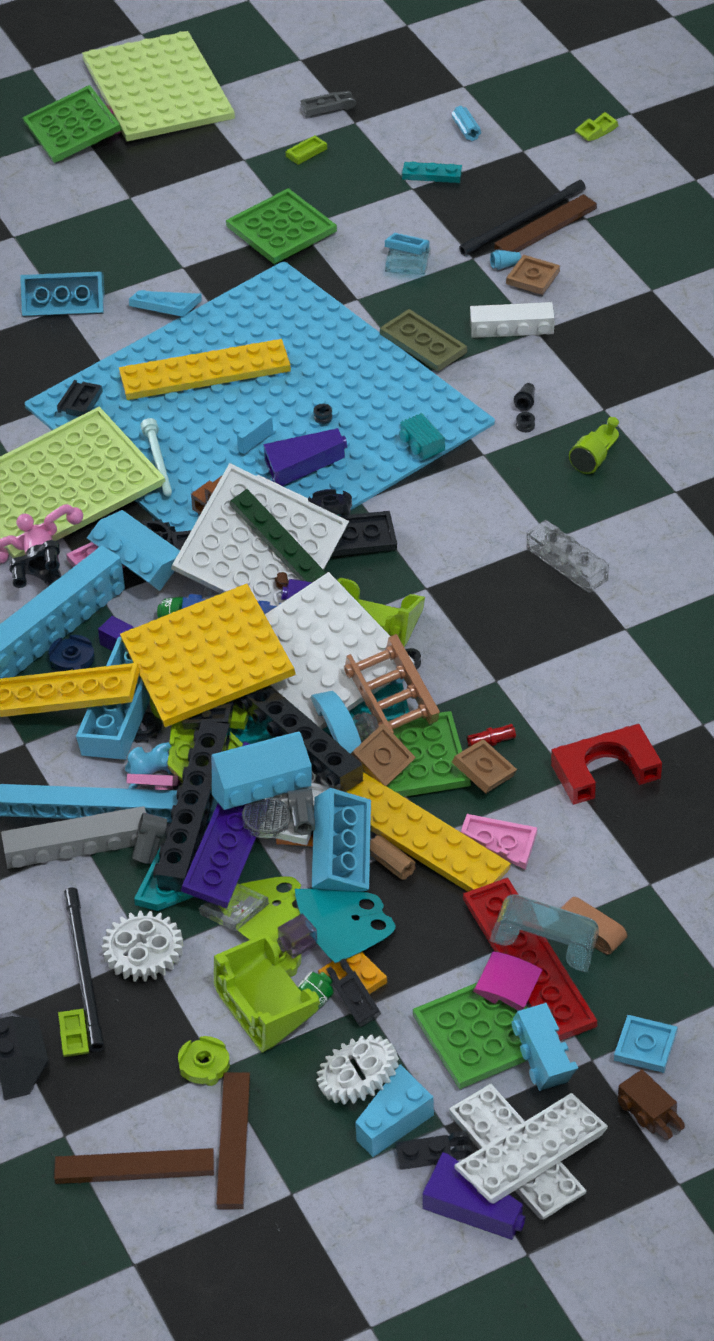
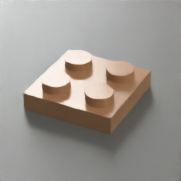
[506,254,560,295]
[351,723,416,786]
[452,739,517,793]

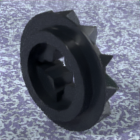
[134,712,162,743]

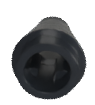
[514,383,535,411]

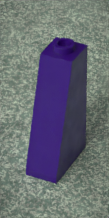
[263,428,347,486]
[422,1152,526,1240]

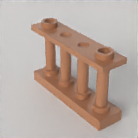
[344,634,440,734]

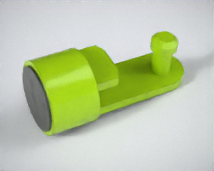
[569,417,619,474]

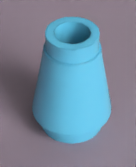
[490,250,521,270]

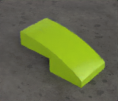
[575,112,619,141]
[58,1009,89,1057]

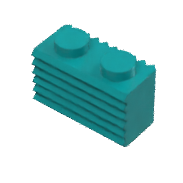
[399,413,445,460]

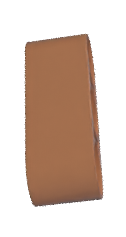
[555,897,627,955]

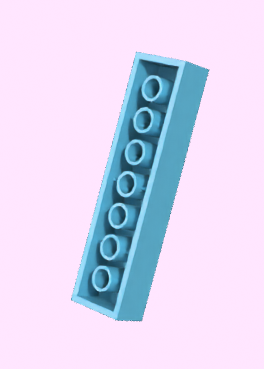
[0,545,125,678]

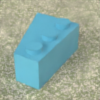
[512,1003,578,1091]
[355,1064,434,1157]

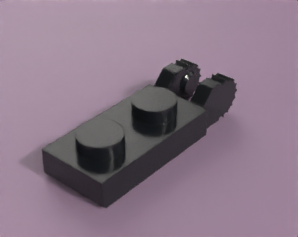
[326,958,381,1027]
[396,1131,473,1170]

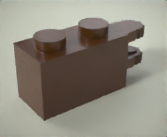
[618,1069,685,1141]

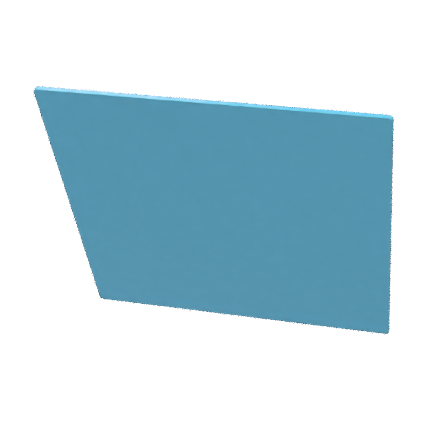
[25,262,495,532]

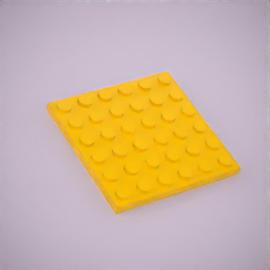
[120,583,296,727]

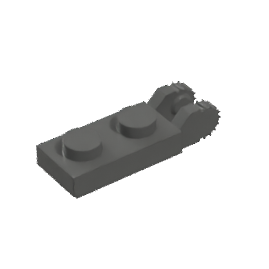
[300,91,356,117]

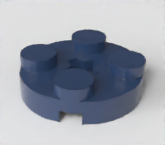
[49,635,95,671]

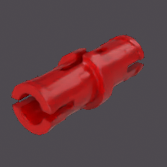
[466,724,516,747]

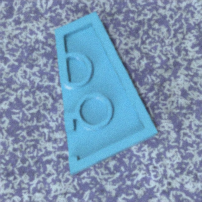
[129,290,202,317]

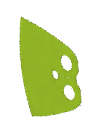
[217,876,303,943]

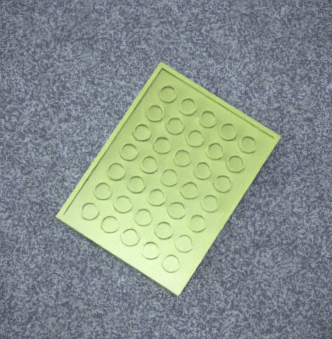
[82,31,235,142]
[0,406,166,558]

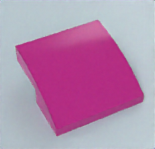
[473,952,542,1011]

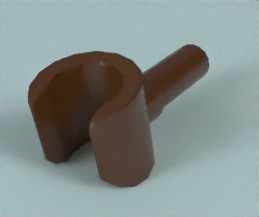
[274,572,289,590]

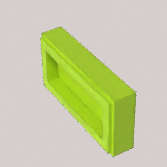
[285,135,327,165]

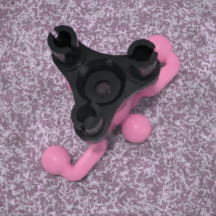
[0,504,83,588]

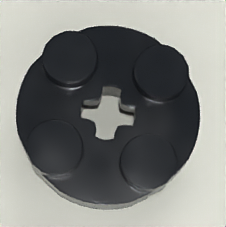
[308,489,352,515]

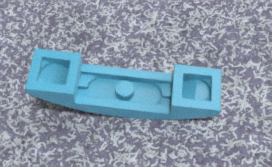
[310,690,361,754]

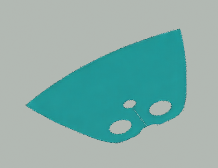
[295,889,396,963]

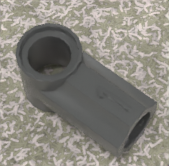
[287,788,315,835]
[132,812,167,864]

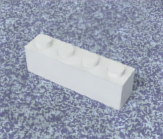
[470,302,554,338]

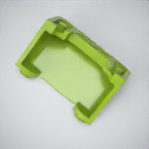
[337,578,425,648]
[214,933,320,1052]

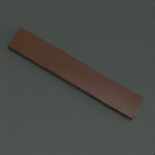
[494,194,597,252]
[217,1072,250,1209]
[54,1148,214,1184]

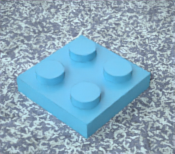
[614,1015,678,1073]

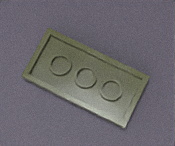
[380,309,467,372]

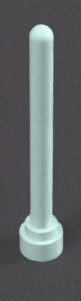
[140,418,172,497]

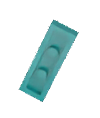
[402,161,462,183]

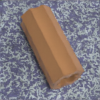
[370,835,416,879]

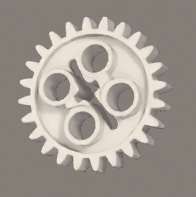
[102,911,184,982]
[317,1035,399,1104]

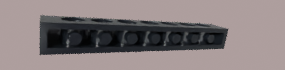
[234,685,363,792]
[153,720,231,892]

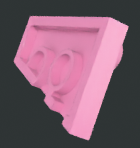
[461,814,537,870]

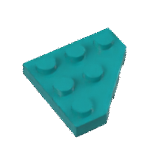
[134,848,194,911]

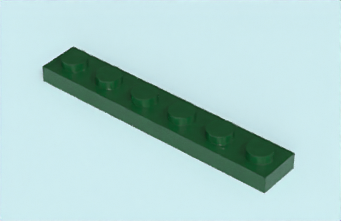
[229,489,326,583]

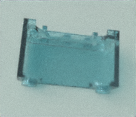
[489,894,599,973]

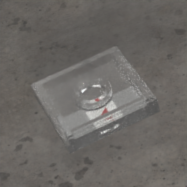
[199,883,269,932]

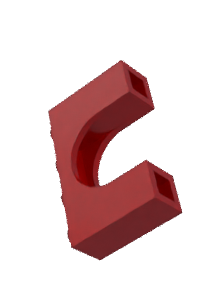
[551,723,662,805]

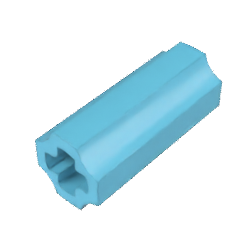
[451,105,481,141]

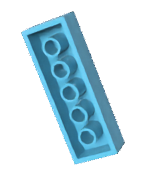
[76,637,150,760]

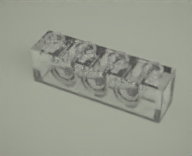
[526,520,609,593]

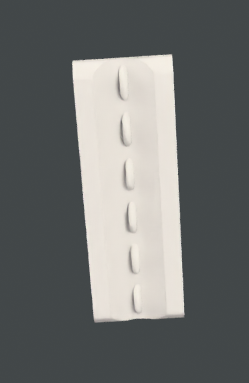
[449,1084,586,1220]
[454,1093,607,1203]

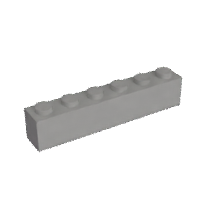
[1,806,146,869]

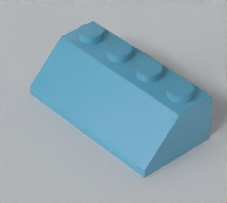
[20,272,104,316]
[87,510,180,591]
[211,731,312,810]
[312,788,371,892]

